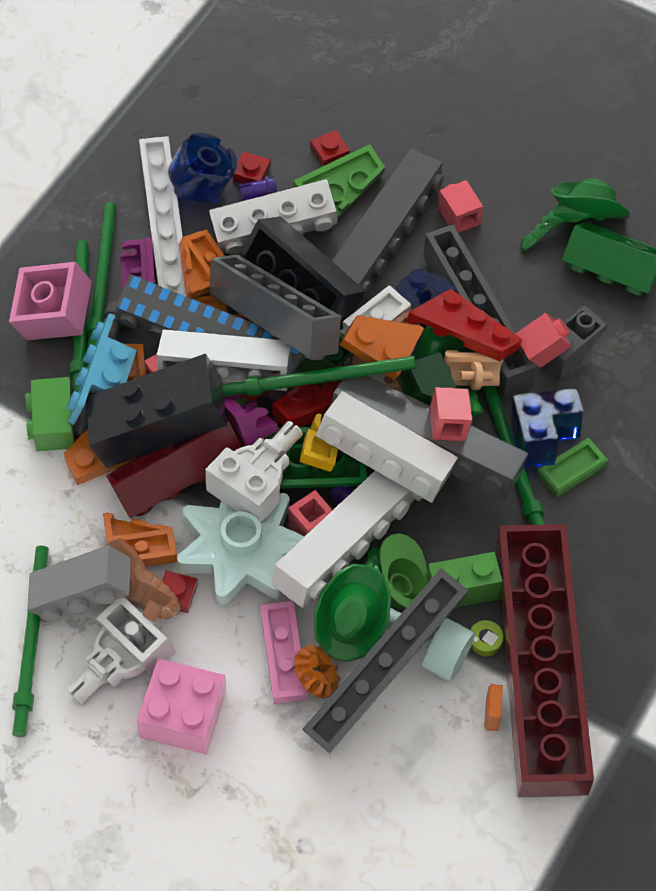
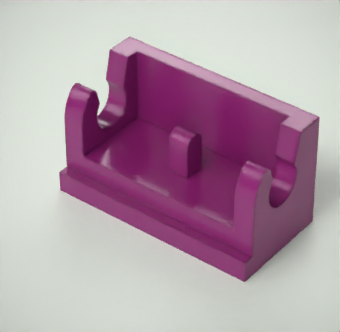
[120,237,155,291]
[224,394,279,446]

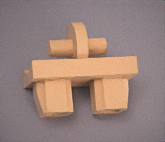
[444,350,503,390]

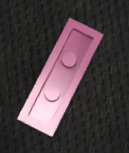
[260,601,308,704]

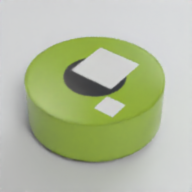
[471,620,504,656]

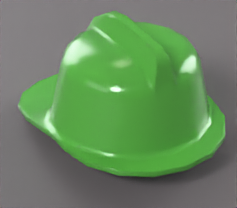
[380,533,429,611]

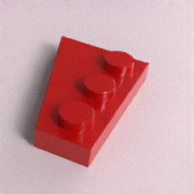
[407,288,522,361]

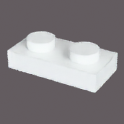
[343,285,411,331]

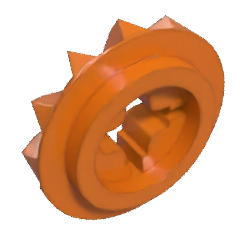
[295,644,341,699]

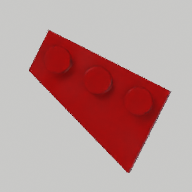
[272,364,346,428]

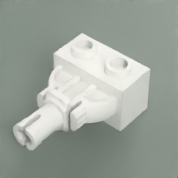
[206,421,303,524]
[66,597,176,705]

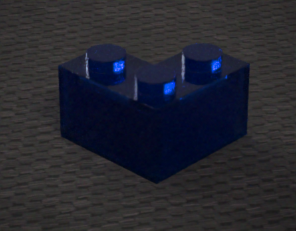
[511,388,583,468]

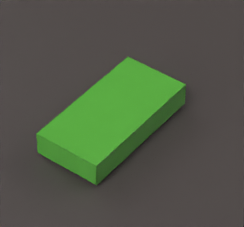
[536,437,609,498]

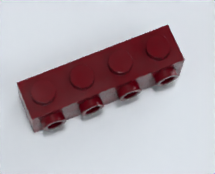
[106,420,242,519]

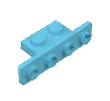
[66,313,137,425]

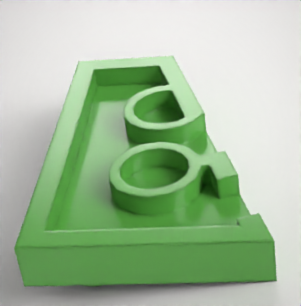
[293,144,385,233]

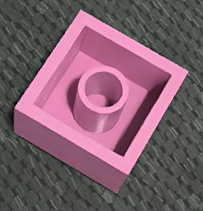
[9,262,92,340]
[137,658,227,755]

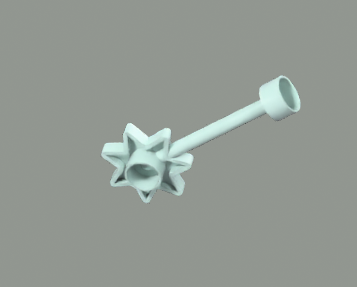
[177,493,475,682]

